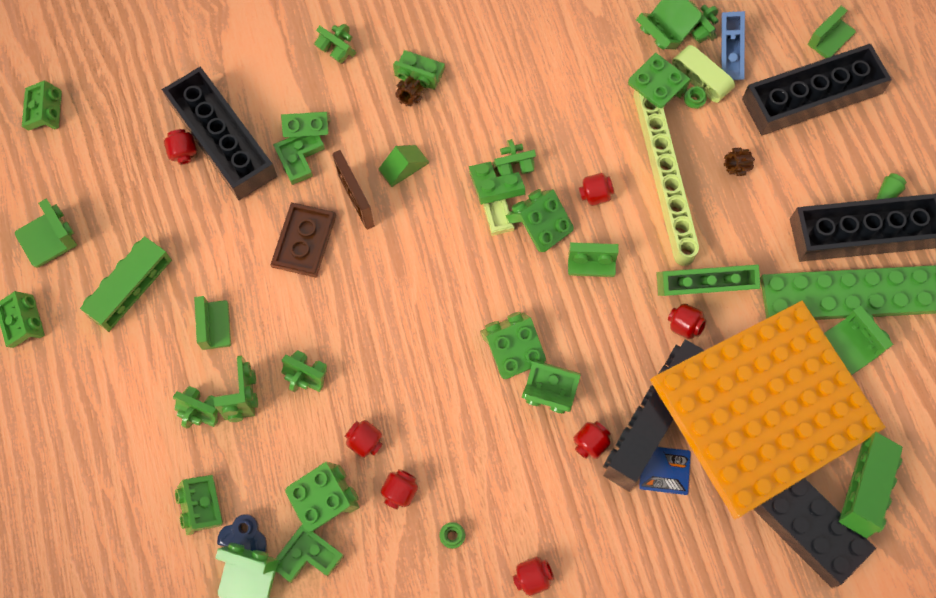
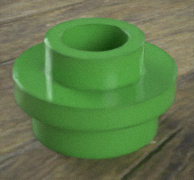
[684,86,707,109]
[439,522,465,549]

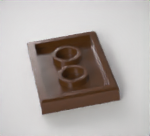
[332,150,375,230]
[270,202,336,278]

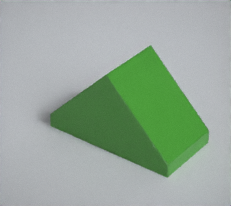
[379,145,429,187]

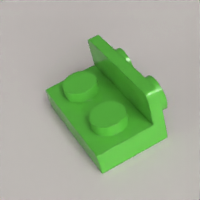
[393,50,445,90]
[22,80,62,131]
[281,112,330,137]
[568,242,619,277]
[0,291,45,348]
[175,475,223,536]

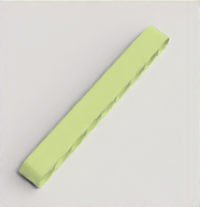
[634,90,699,266]

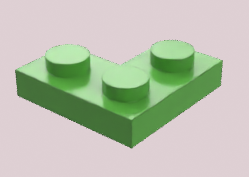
[273,135,325,185]
[469,161,525,205]
[275,525,344,583]

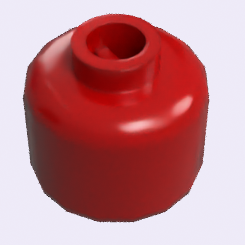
[164,129,197,165]
[579,173,615,206]
[668,304,707,339]
[345,420,383,458]
[573,421,611,459]
[380,469,418,509]
[513,557,554,596]

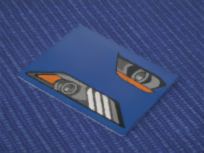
[639,447,691,495]

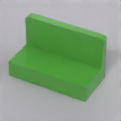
[808,6,856,58]
[194,296,231,350]

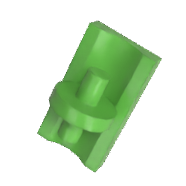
[691,1,719,43]
[314,24,357,64]
[492,139,536,176]
[281,350,327,392]
[173,386,218,429]

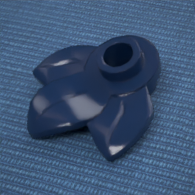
[217,514,267,553]

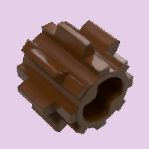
[395,76,424,107]
[723,147,755,176]

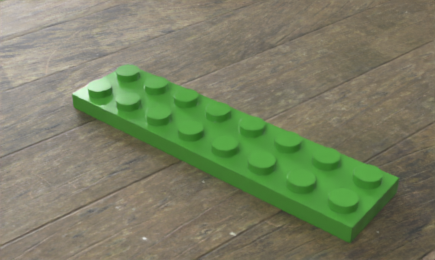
[760,265,936,320]

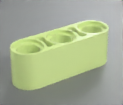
[672,45,735,103]

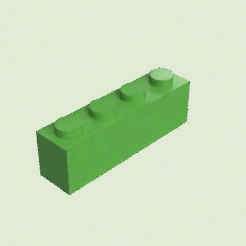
[80,236,172,332]
[656,265,761,296]
[839,432,903,538]

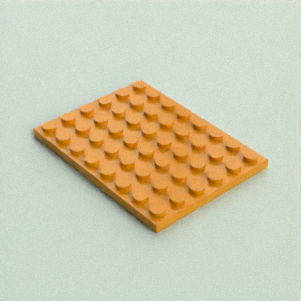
[650,300,886,520]

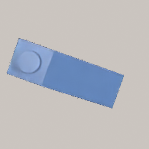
[721,11,745,80]

